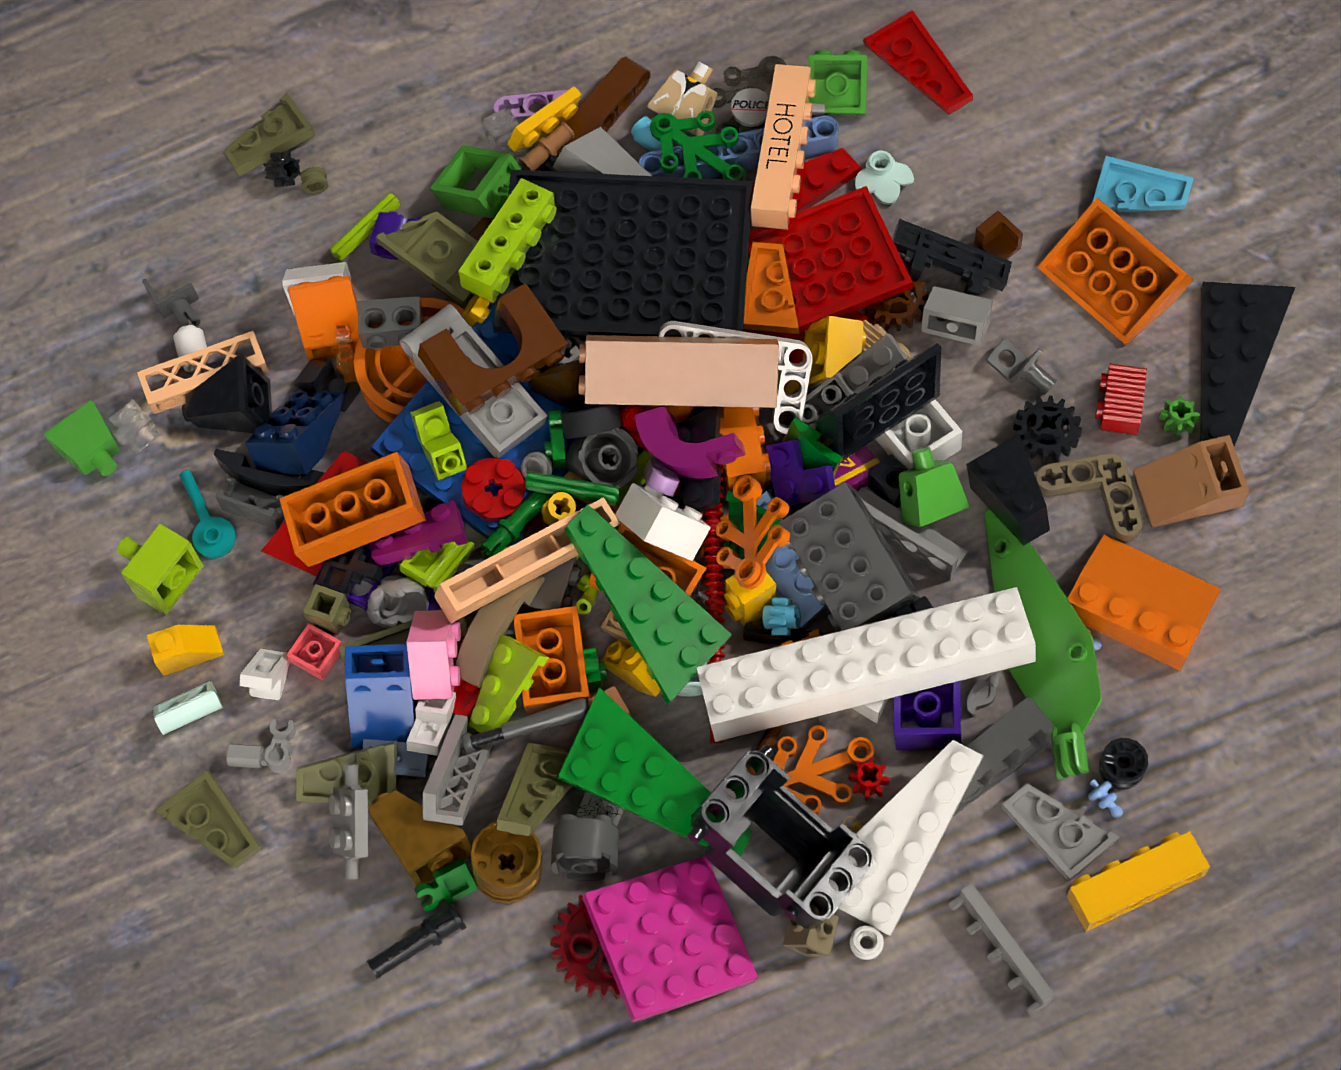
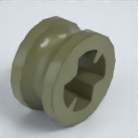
[300,167,328,194]

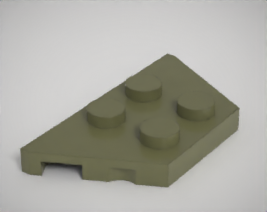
[376,211,478,307]

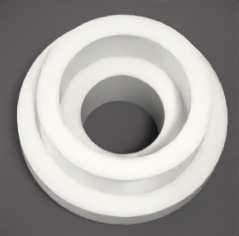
[850,926,884,960]

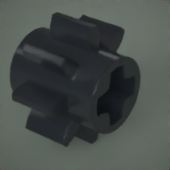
[263,151,301,187]

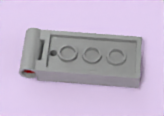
[399,304,547,459]

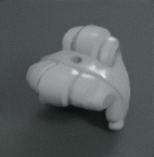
[367,575,429,628]

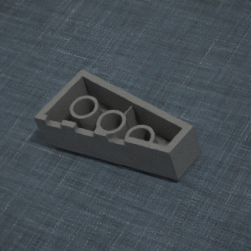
[953,696,1054,816]

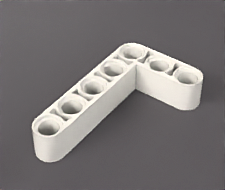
[659,321,812,434]

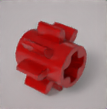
[848,757,890,801]

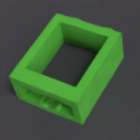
[430,145,522,218]

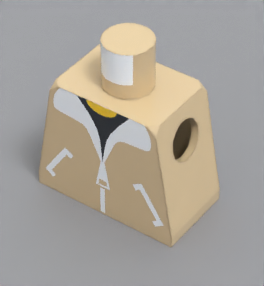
[647,61,717,136]

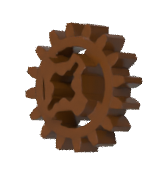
[866,268,929,331]

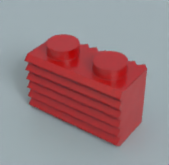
[1095,363,1147,435]

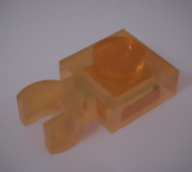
[335,324,357,383]

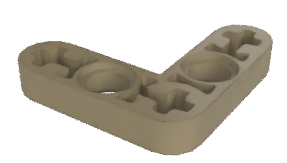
[1036,453,1142,542]

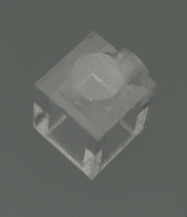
[109,400,160,455]

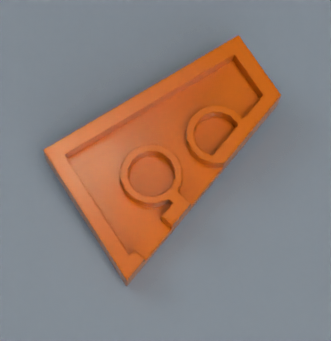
[743,242,800,334]

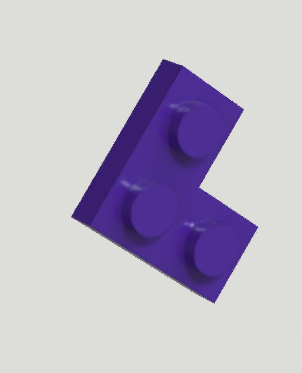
[766,440,836,508]

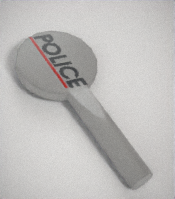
[731,88,825,127]

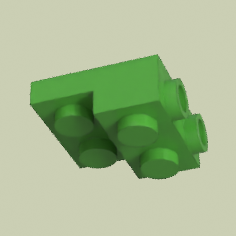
[808,50,867,116]

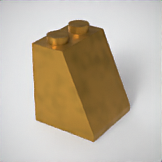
[368,790,472,886]

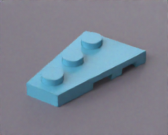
[1092,156,1194,213]

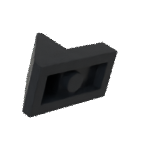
[294,359,361,413]

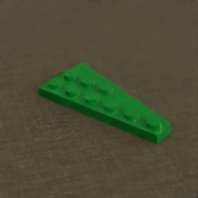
[564,504,732,705]
[557,687,752,857]

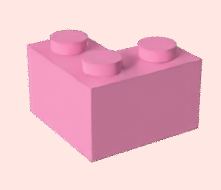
[407,610,461,700]

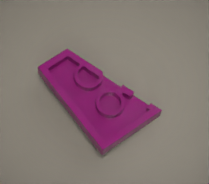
[370,500,468,566]

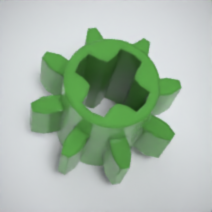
[1158,396,1200,437]

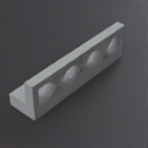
[858,487,968,580]
[423,715,493,825]

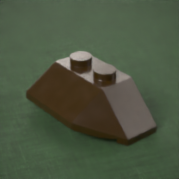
[528,359,591,409]

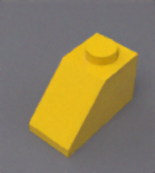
[146,625,225,676]

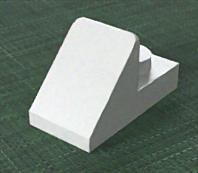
[240,649,290,700]

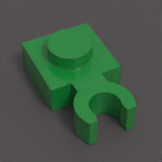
[544,410,566,470]
[583,648,608,693]
[414,858,478,912]

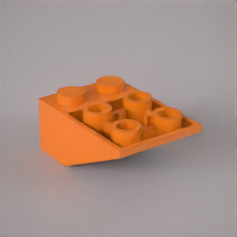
[288,276,359,361]

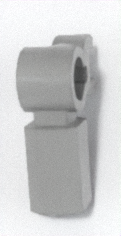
[227,719,296,773]

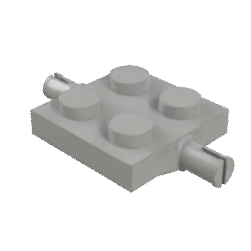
[329,765,368,879]

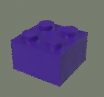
[894,681,962,750]

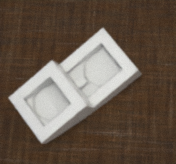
[406,692,456,756]

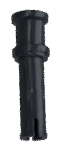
[367,902,467,979]

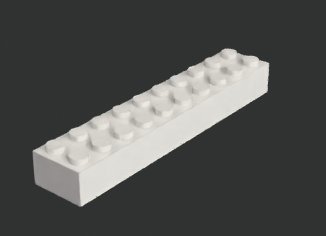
[697,587,1035,742]

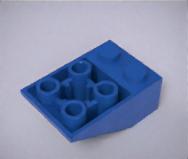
[345,644,417,747]

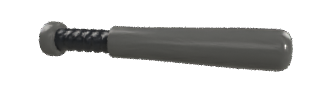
[462,698,590,753]

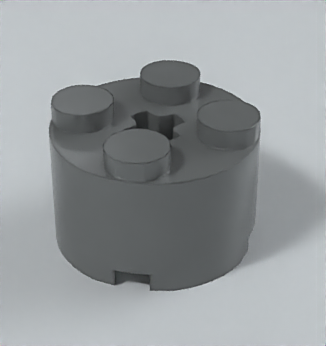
[565,428,638,488]
[551,814,620,881]

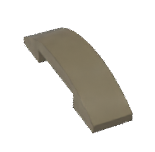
[455,576,545,688]

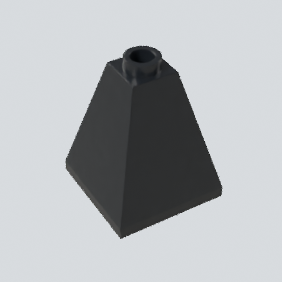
[182,355,272,434]

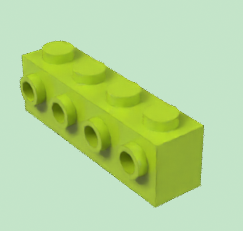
[458,178,557,302]

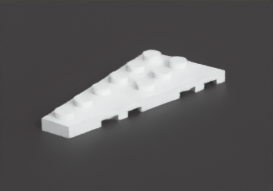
[829,740,984,936]

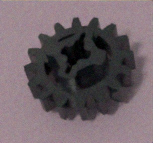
[1013,395,1082,462]

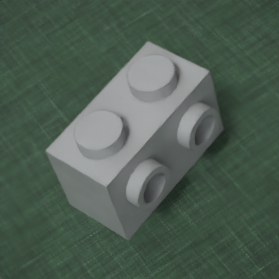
[921,286,993,346]

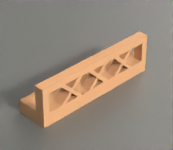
[137,331,270,414]

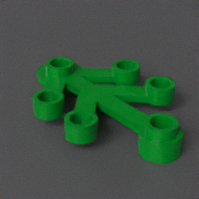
[650,111,746,181]

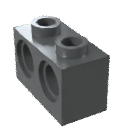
[358,296,424,350]

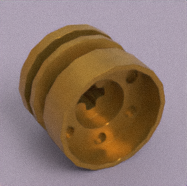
[471,821,542,904]

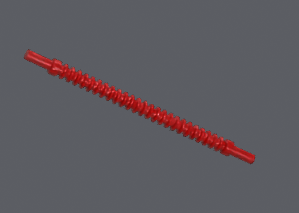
[704,463,726,743]

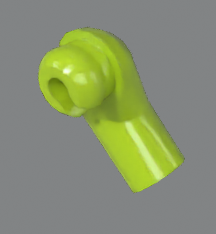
[576,574,598,615]

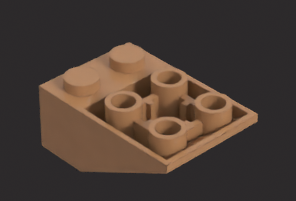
[1133,435,1250,528]

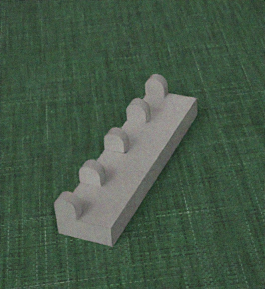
[948,883,1055,1016]

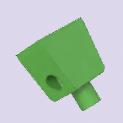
[43,400,120,476]
[899,447,969,527]

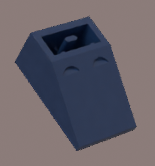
[245,390,345,475]

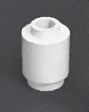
[173,325,209,372]

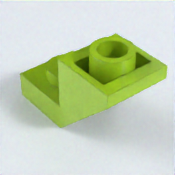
[410,401,467,481]

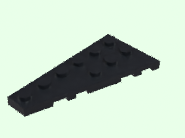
[1200,282,1296,447]

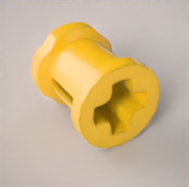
[541,492,576,525]

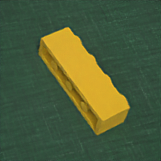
[1067,831,1210,932]

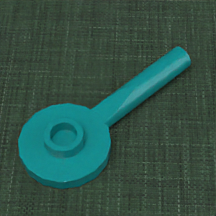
[179,470,236,559]

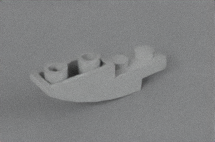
[790,334,908,430]

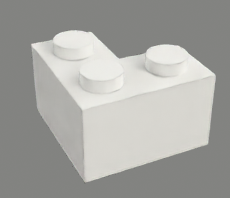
[615,483,711,561]

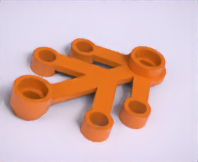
[716,475,790,590]
[773,725,874,815]

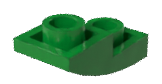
[784,418,843,477]

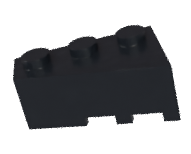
[966,434,1050,546]

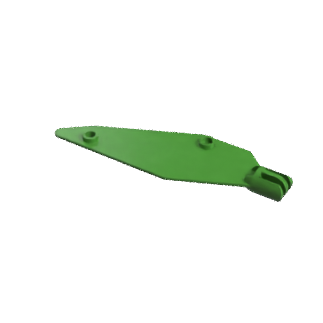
[985,509,1102,779]

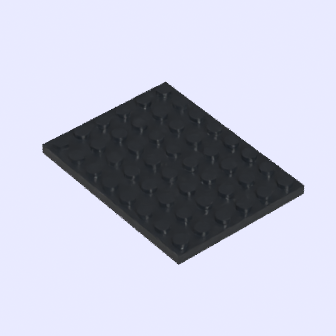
[493,169,753,338]

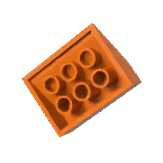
[1037,198,1194,345]
[1068,534,1221,671]

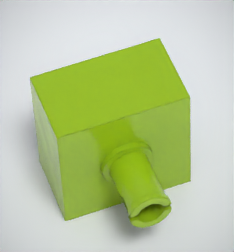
[117,523,204,615]

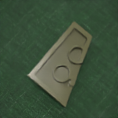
[223,93,315,177]
[296,740,397,806]
[155,770,263,869]

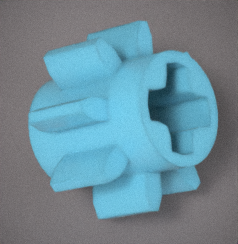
[762,598,801,636]

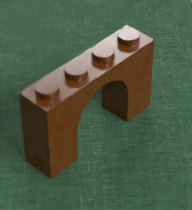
[418,283,568,416]

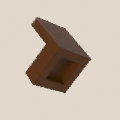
[974,211,1023,259]

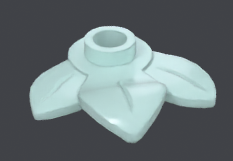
[855,150,914,205]

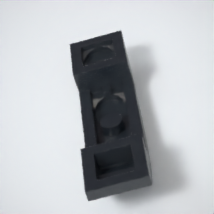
[214,449,325,496]

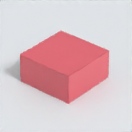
[286,623,343,681]

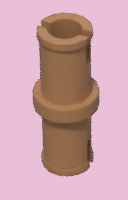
[519,122,575,171]

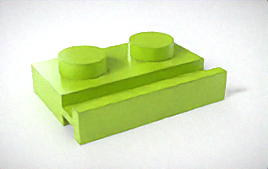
[400,541,475,593]

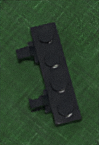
[892,219,1012,296]
[316,543,384,598]

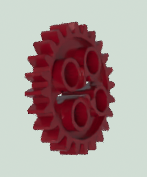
[550,890,620,1000]

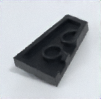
[676,406,724,513]

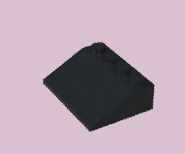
[815,343,942,462]

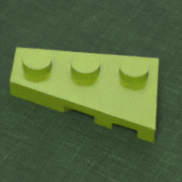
[468,635,549,733]

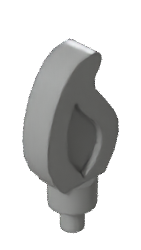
[966,671,1002,717]

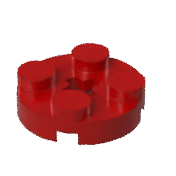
[461,458,525,522]

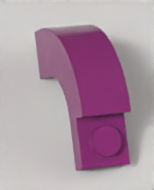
[635,406,746,479]

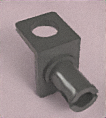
[142,278,200,328]
[986,339,1057,395]

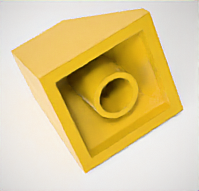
[803,316,866,388]

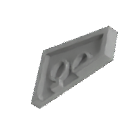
[1001,784,1120,882]

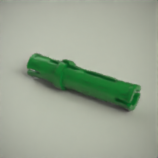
[479,491,553,558]

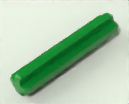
[525,472,619,505]

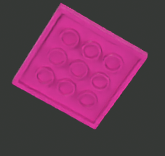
[582,856,758,1023]

